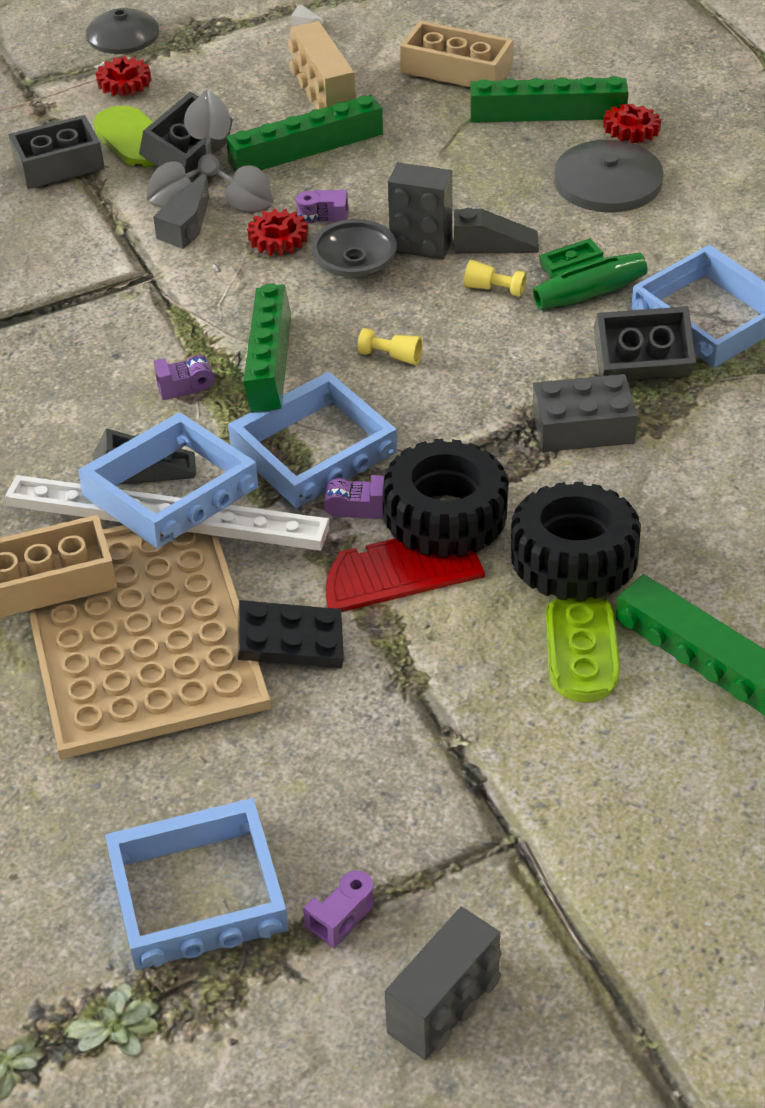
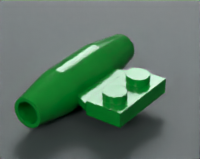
[533,238,648,310]

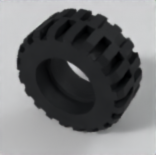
[383,439,509,558]
[511,482,641,601]

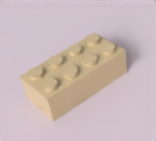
[400,20,514,87]
[288,21,356,109]
[0,514,118,618]

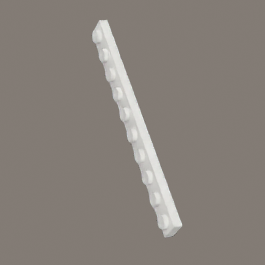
[5,475,329,551]

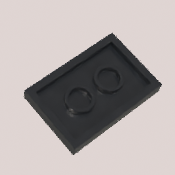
[238,600,344,668]

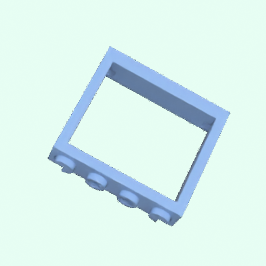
[631,244,765,368]
[228,371,397,509]
[78,412,258,549]
[105,798,289,970]

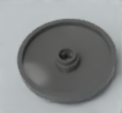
[554,140,663,213]

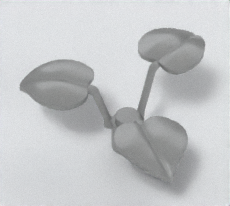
[147,90,274,211]

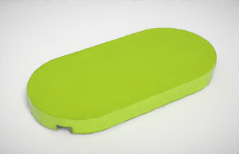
[93,106,156,167]
[545,597,620,702]

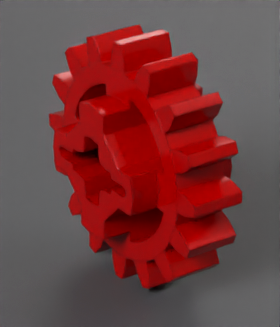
[95,56,152,97]
[603,104,661,143]
[247,209,308,256]

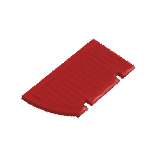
[326,538,485,612]

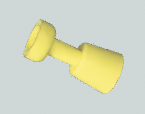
[464,259,527,298]
[357,328,423,366]

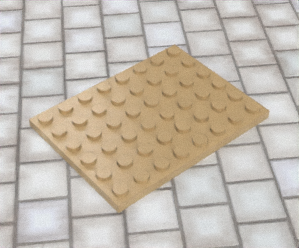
[28,525,271,760]

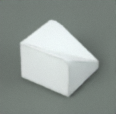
[291,4,323,27]

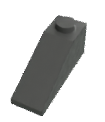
[153,174,209,249]
[454,208,539,254]
[92,428,196,484]

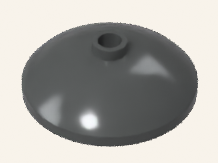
[86,8,159,54]
[311,219,397,278]

